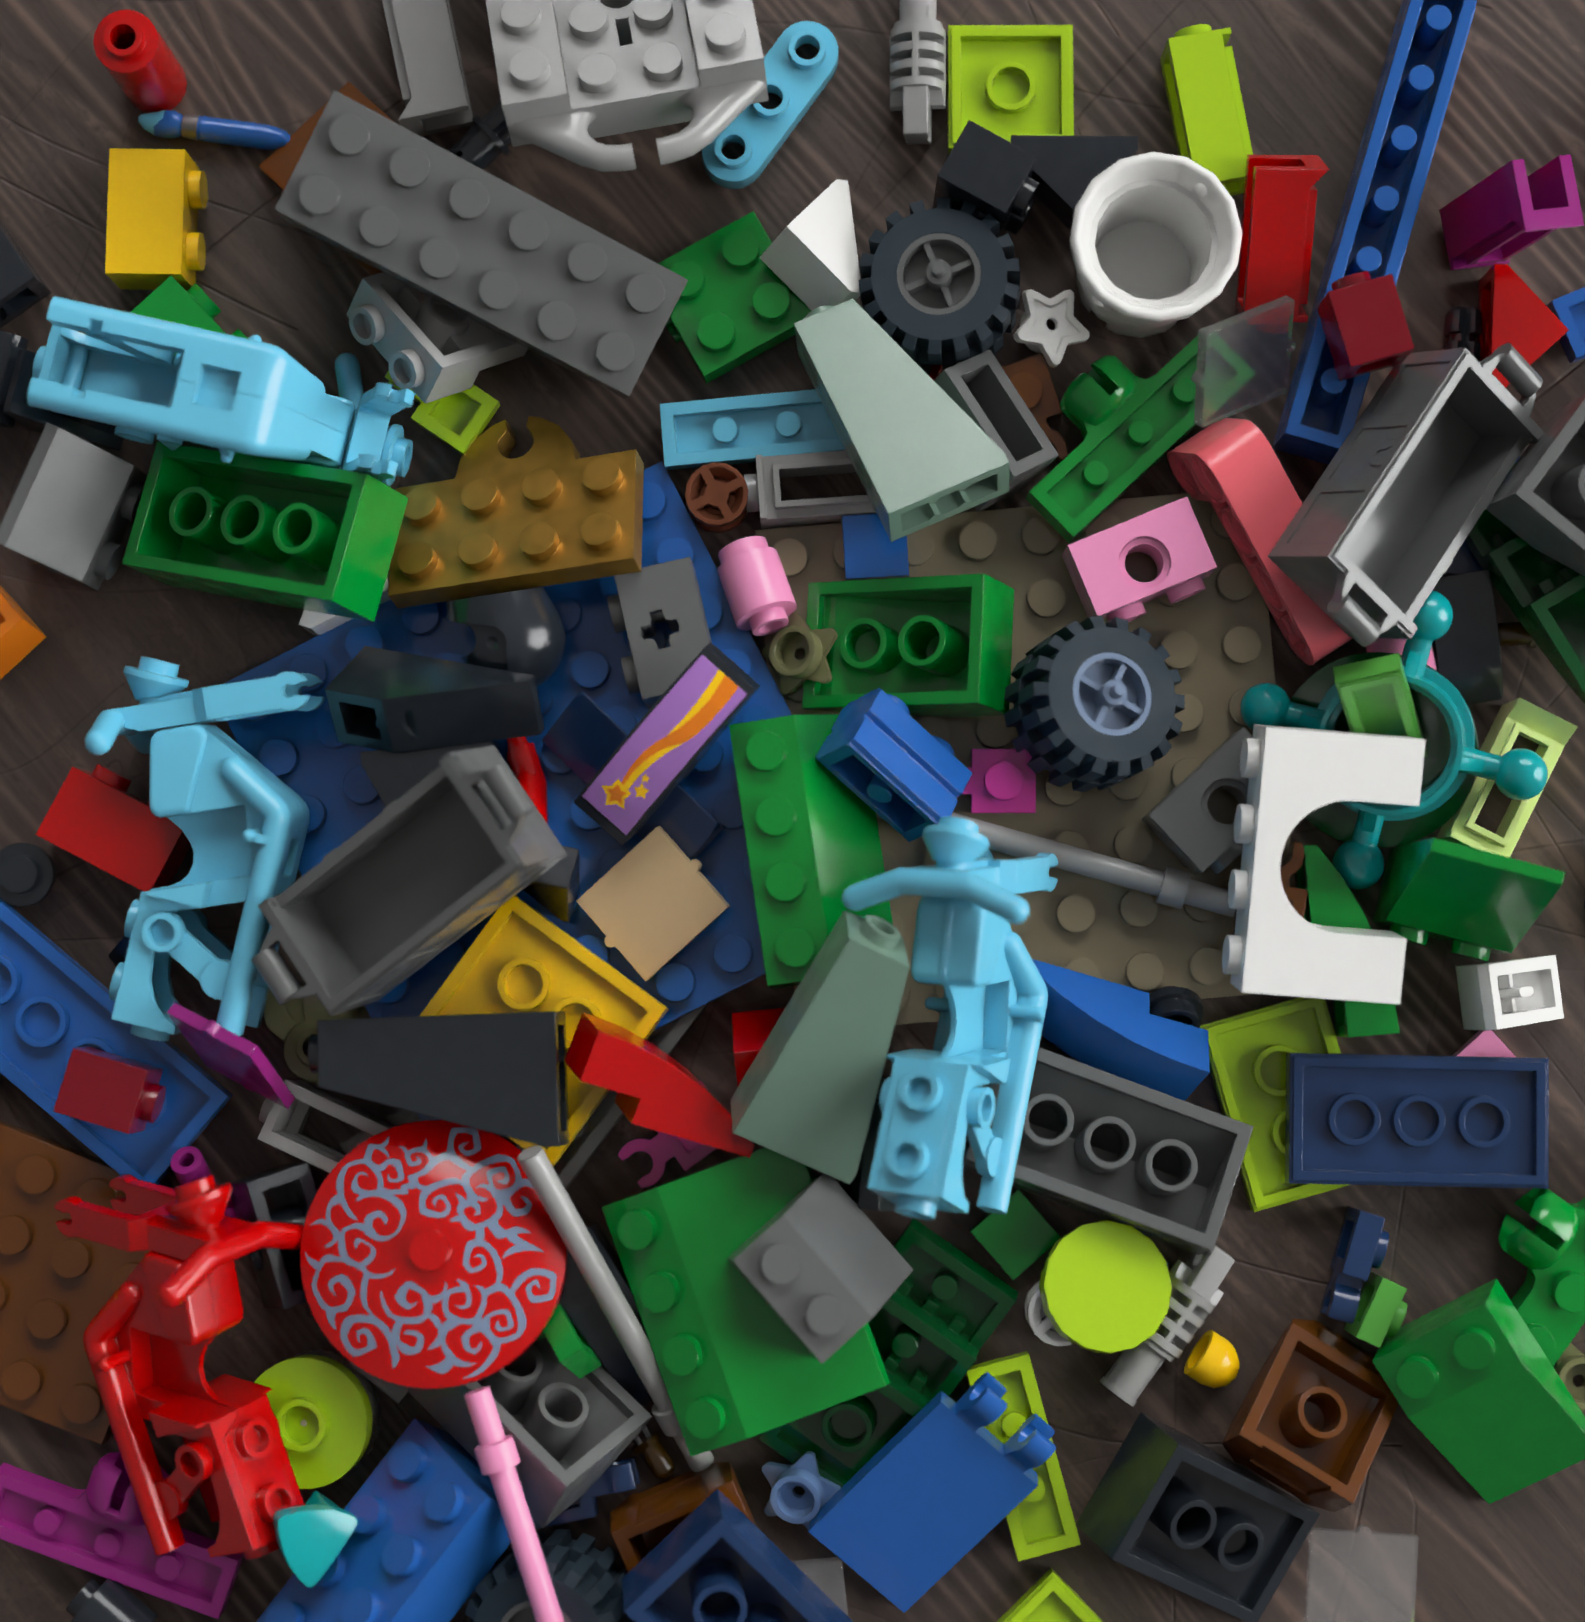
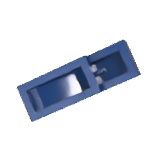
[1032,959,1210,1101]

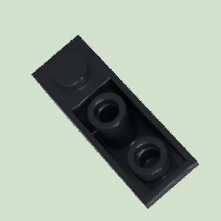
[325,646,545,753]

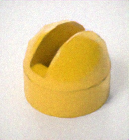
[1184,1330,1240,1388]

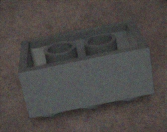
[408,1337,652,1528]

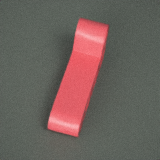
[1167,418,1353,666]

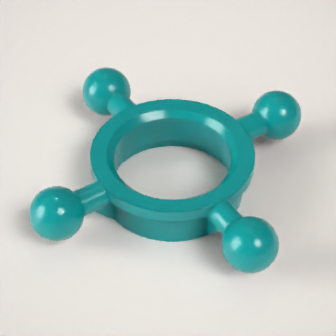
[1240,590,1548,890]

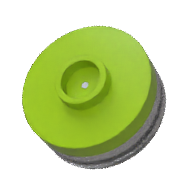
[254,1350,381,1489]

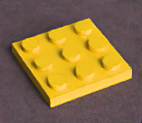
[420,895,669,1167]

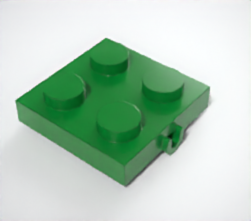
[658,211,811,384]

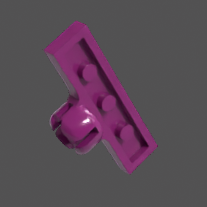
[0,1451,244,1620]

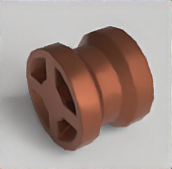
[685,462,748,534]

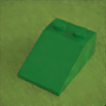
[802,573,1014,717]
[1372,837,1565,963]
[1372,1278,1585,1504]

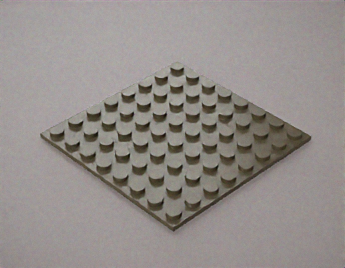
[755,493,1296,1025]

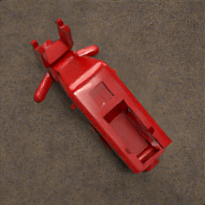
[54,1174,305,1560]

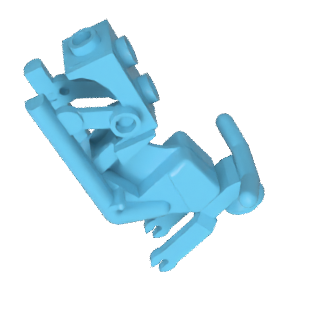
[27,296,415,487]
[85,656,326,1041]
[842,816,1058,1220]

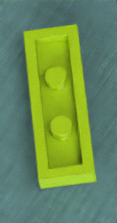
[967,1351,1081,1562]

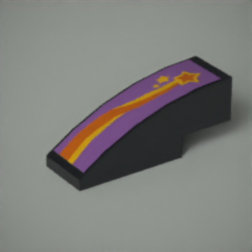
[574,642,760,845]

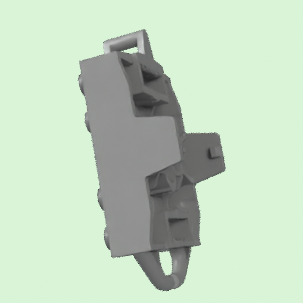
[485,0,769,172]

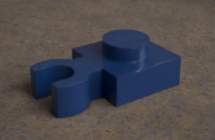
[1320,1206,1389,1324]

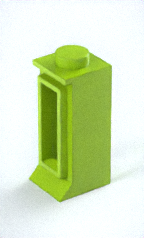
[1160,24,1253,196]

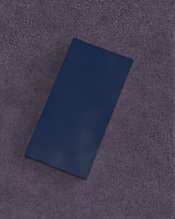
[1285,1053,1549,1189]

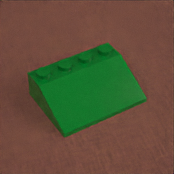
[601,1147,890,1457]

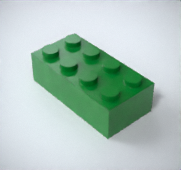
[122,442,408,622]

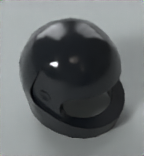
[446,587,566,687]

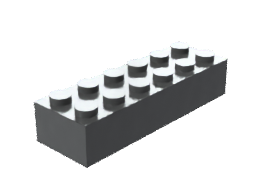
[274,90,688,399]

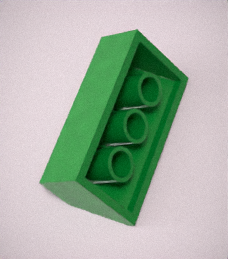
[729,714,893,989]

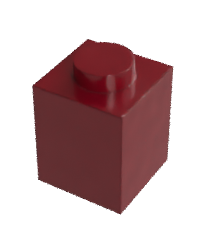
[1317,271,1415,381]
[53,1047,166,1134]

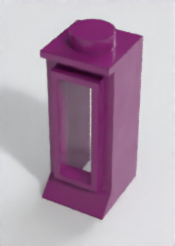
[1439,154,1584,271]

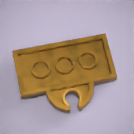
[388,416,644,609]

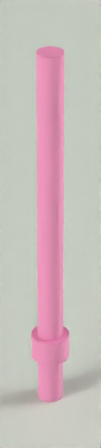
[464,1386,565,1622]

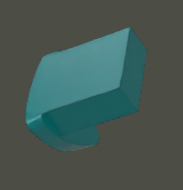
[273,1490,358,1587]

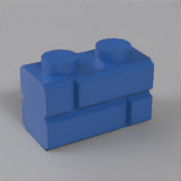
[815,688,972,842]

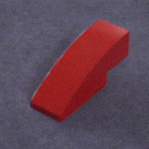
[564,1012,755,1158]

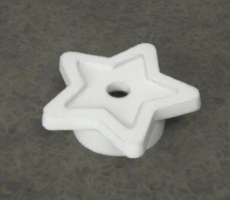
[1013,289,1090,368]

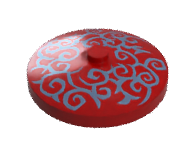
[300,1120,568,1389]

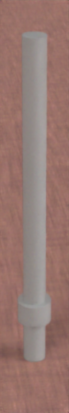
[876,812,1236,917]
[517,1145,714,1472]

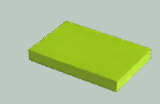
[1200,997,1348,1212]

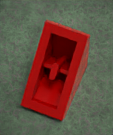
[1477,264,1569,388]

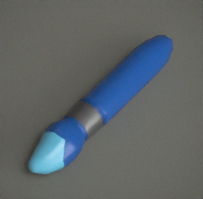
[138,110,290,150]

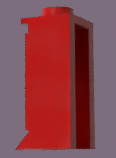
[1235,154,1329,331]

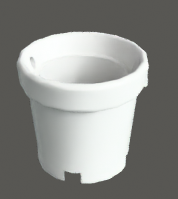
[1070,152,1242,338]

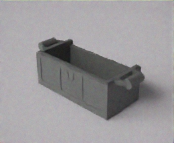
[1268,343,1545,647]
[251,745,568,1017]

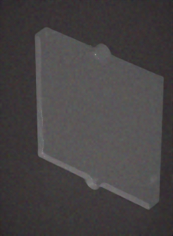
[1191,295,1296,428]
[1305,1524,1419,1622]

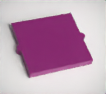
[167,1002,295,1109]

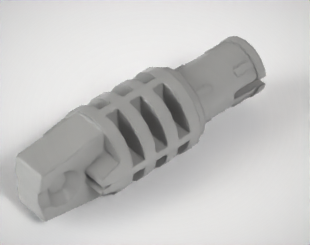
[890,0,946,145]
[1099,1245,1235,1407]

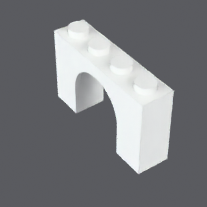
[1222,724,1426,1005]

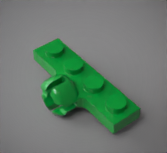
[1025,326,1252,544]
[1498,1188,1585,1366]

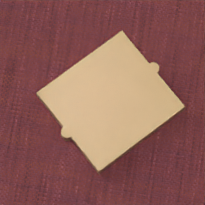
[576,826,730,981]

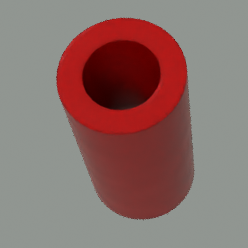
[93,9,187,113]

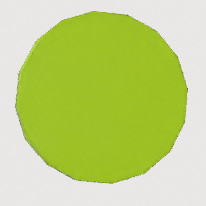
[1039,1220,1172,1354]

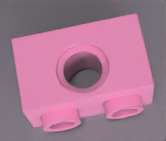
[1062,496,1217,622]

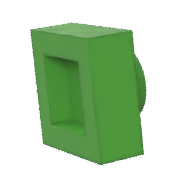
[1344,1271,1408,1348]

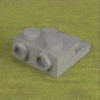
[346,272,528,404]

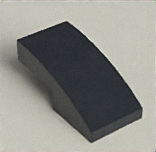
[1432,569,1503,705]

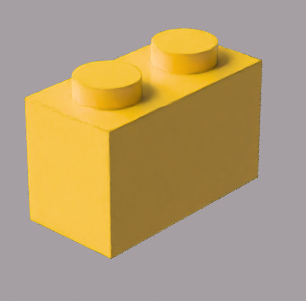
[105,148,208,290]

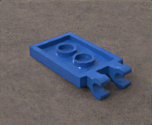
[808,1372,1056,1613]

